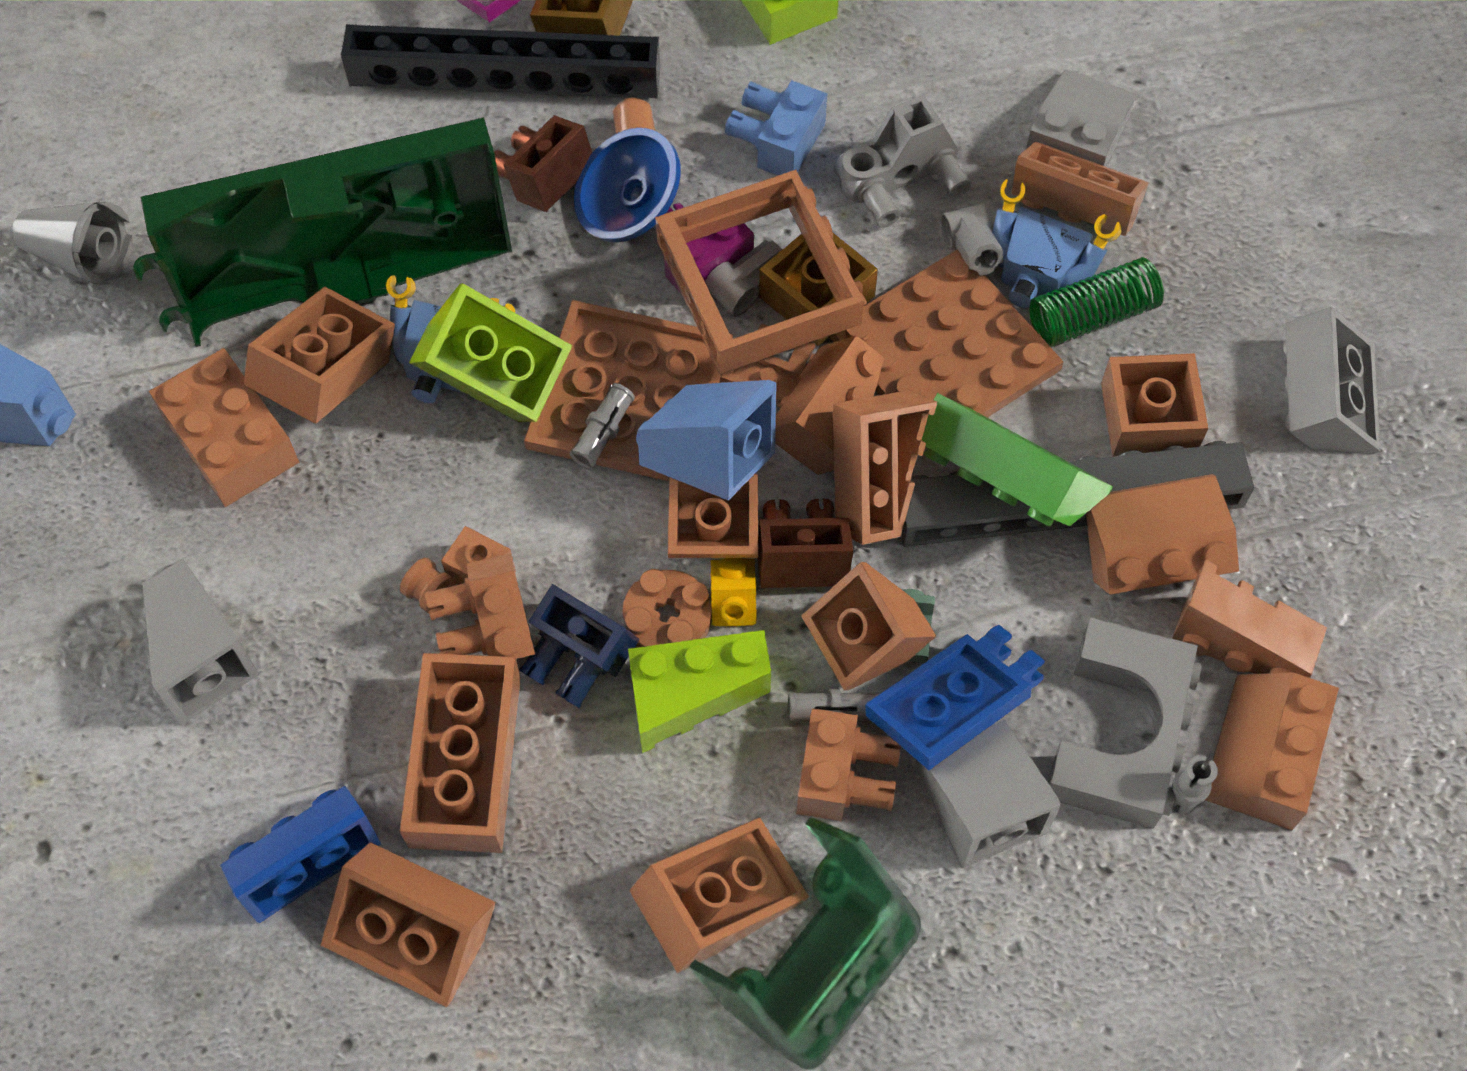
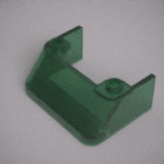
[689,817,921,1070]

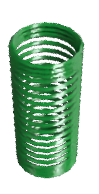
[1029,257,1164,348]

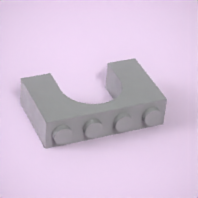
[1048,617,1202,829]

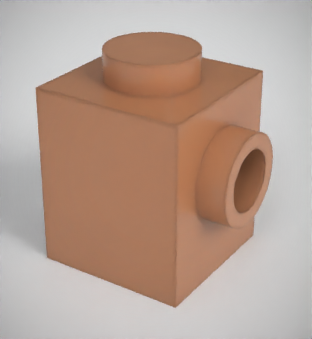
[441,526,516,585]

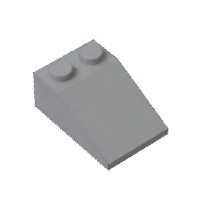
[1026,69,1138,167]

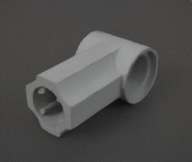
[941,204,1003,276]
[705,240,782,316]

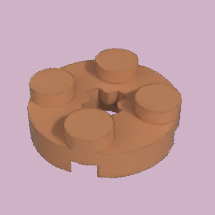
[622,569,712,647]

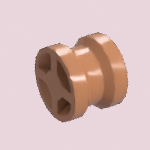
[400,557,456,614]

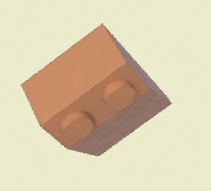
[629,817,809,973]

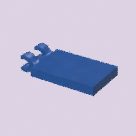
[865,625,1045,770]

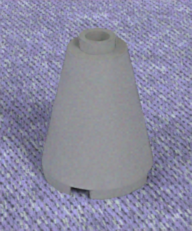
[12,202,133,285]

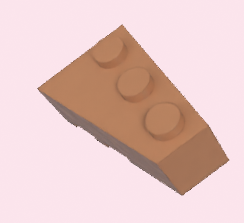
[833,390,937,545]

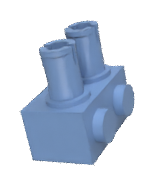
[725,80,827,175]

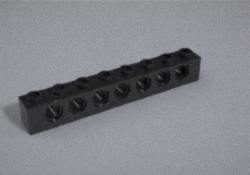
[341,24,660,99]

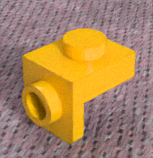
[710,558,756,626]

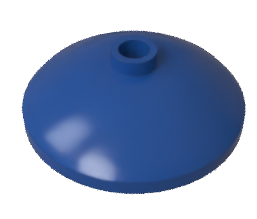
[574,128,681,243]

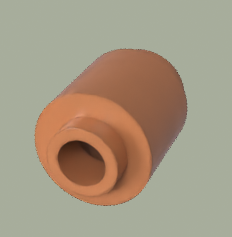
[613,98,655,134]

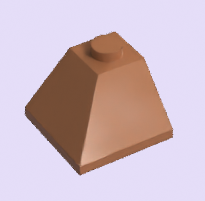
[801,562,937,691]

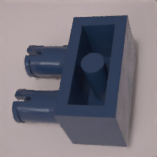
[519,584,640,708]

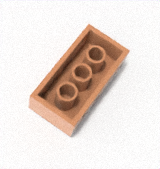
[400,653,521,853]

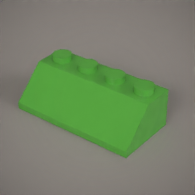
[922,393,1113,527]

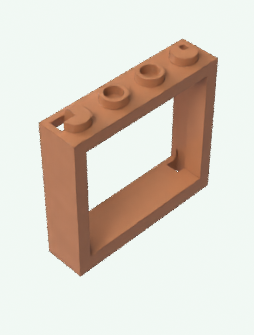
[655,170,867,374]

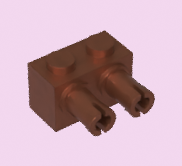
[494,115,593,212]
[757,498,853,588]

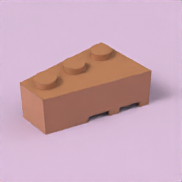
[775,335,884,475]
[1172,559,1327,678]

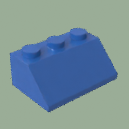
[220,786,381,924]

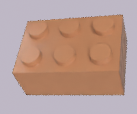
[244,287,395,424]
[149,348,300,507]

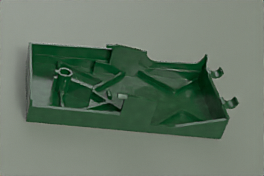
[133,117,512,347]

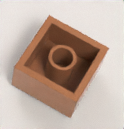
[1101,353,1208,457]

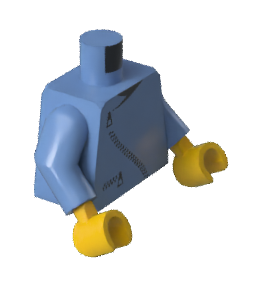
[992,179,1121,308]
[386,275,515,403]

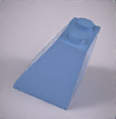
[0,344,76,446]
[636,380,776,501]

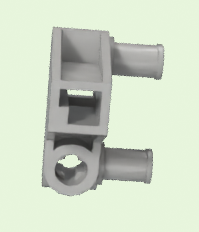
[834,95,972,227]

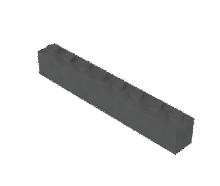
[901,441,1255,547]

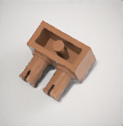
[425,553,535,659]
[796,708,901,821]

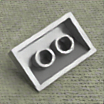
[1283,307,1381,454]

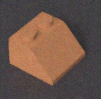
[668,474,758,558]

